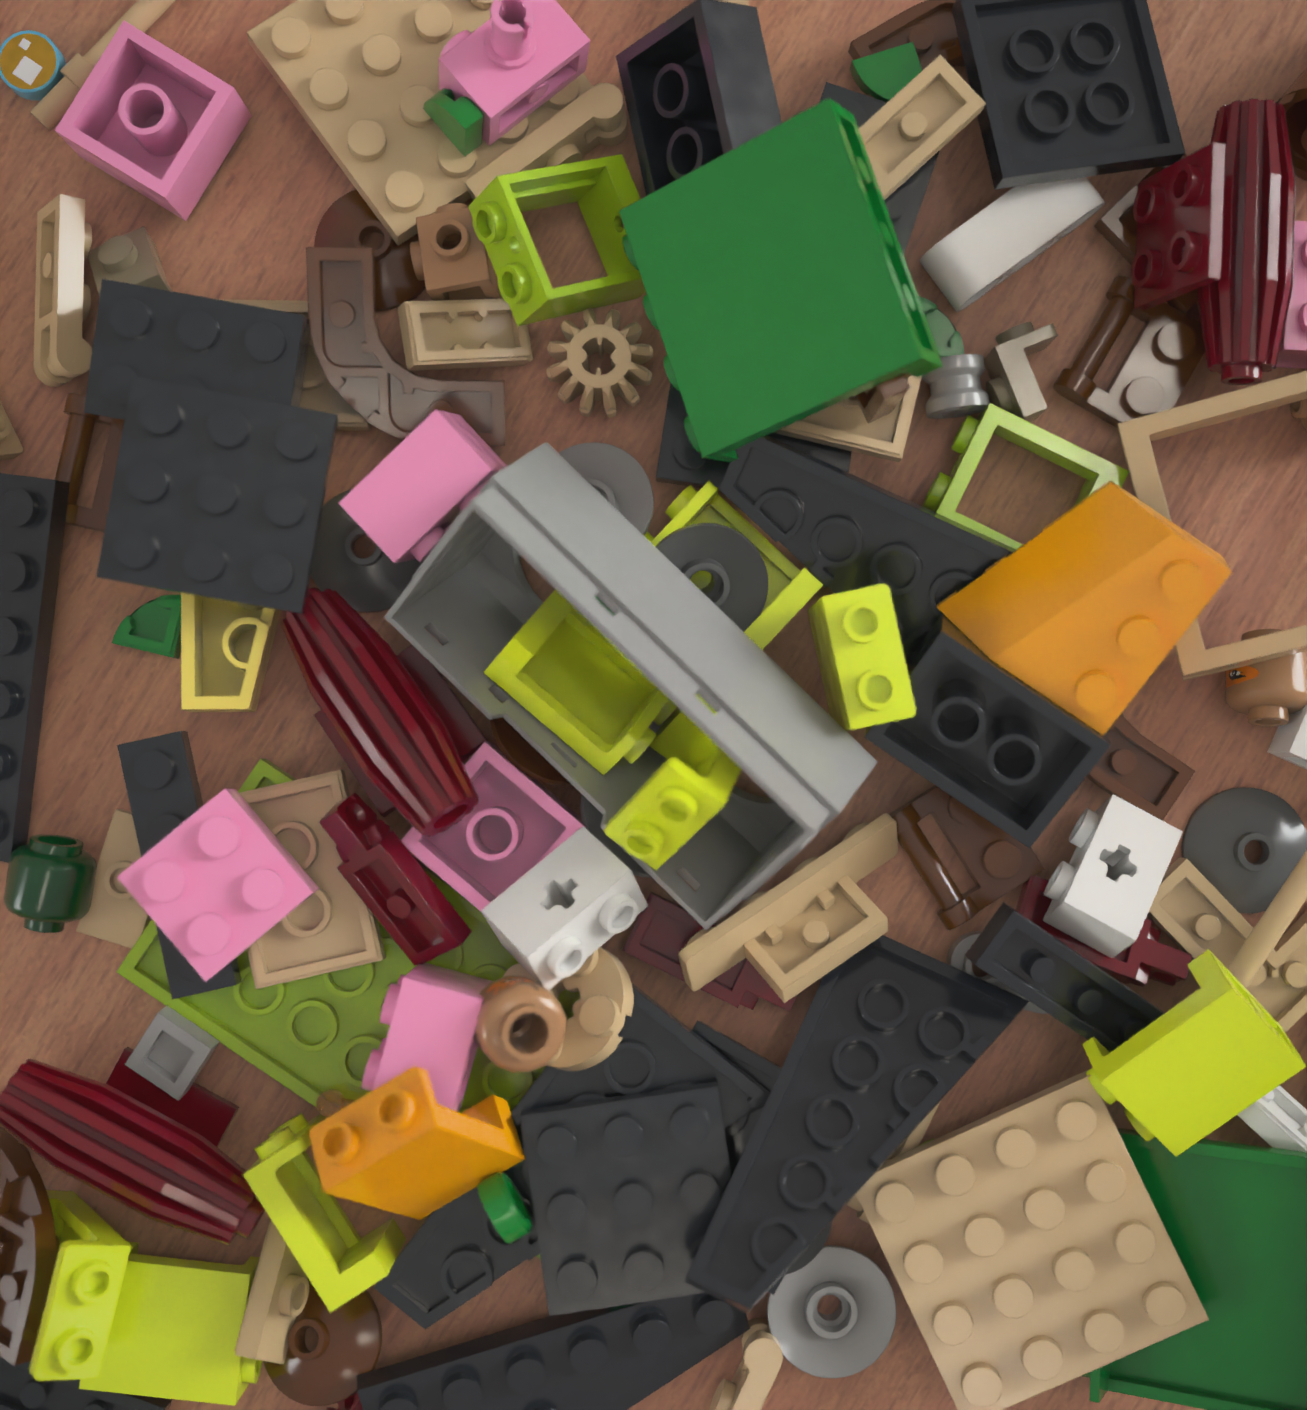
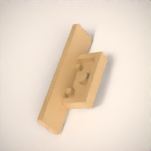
[678,813,898,1003]

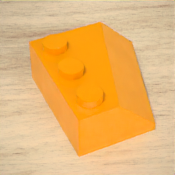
[937,480,1232,736]

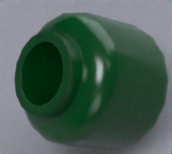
[4,834,97,933]

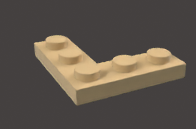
[1147,857,1307,1033]

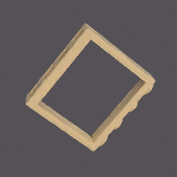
[1118,371,1307,681]

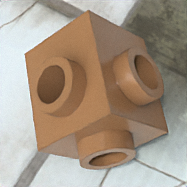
[410,203,502,301]

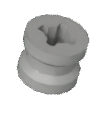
[922,354,990,419]

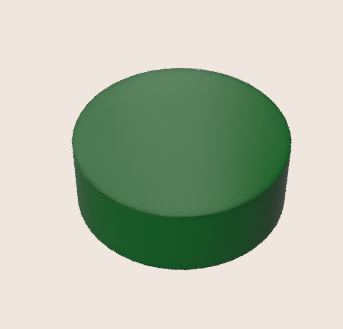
[477,1171,533,1244]

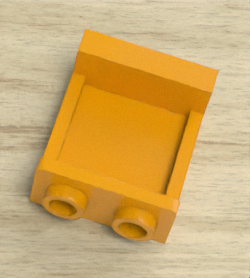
[309,1066,526,1220]

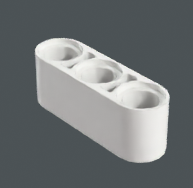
[919,177,1105,312]

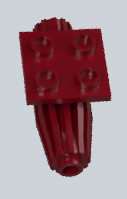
[1131,99,1296,385]
[281,587,488,837]
[0,1047,265,1245]

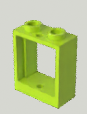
[468,154,646,326]
[922,403,1130,550]

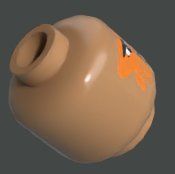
[1225,629,1307,727]
[473,976,566,1072]

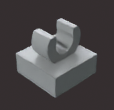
[125,1006,220,1101]

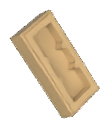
[397,298,533,371]
[76,809,152,949]
[234,1220,309,1364]

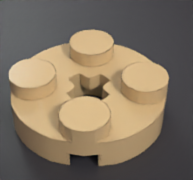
[503,947,634,1072]

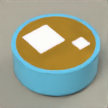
[0,30,66,100]

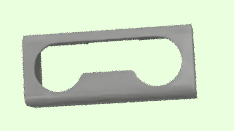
[384,442,878,930]

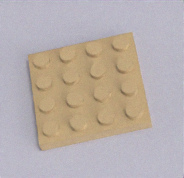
[247,0,593,246]
[856,1070,1209,1410]

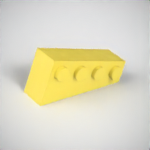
[181,593,281,712]

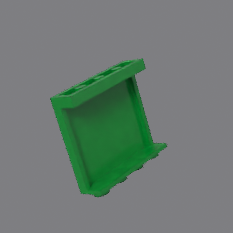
[619,98,943,462]
[1082,1128,1307,1410]

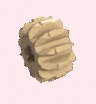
[546,308,653,418]

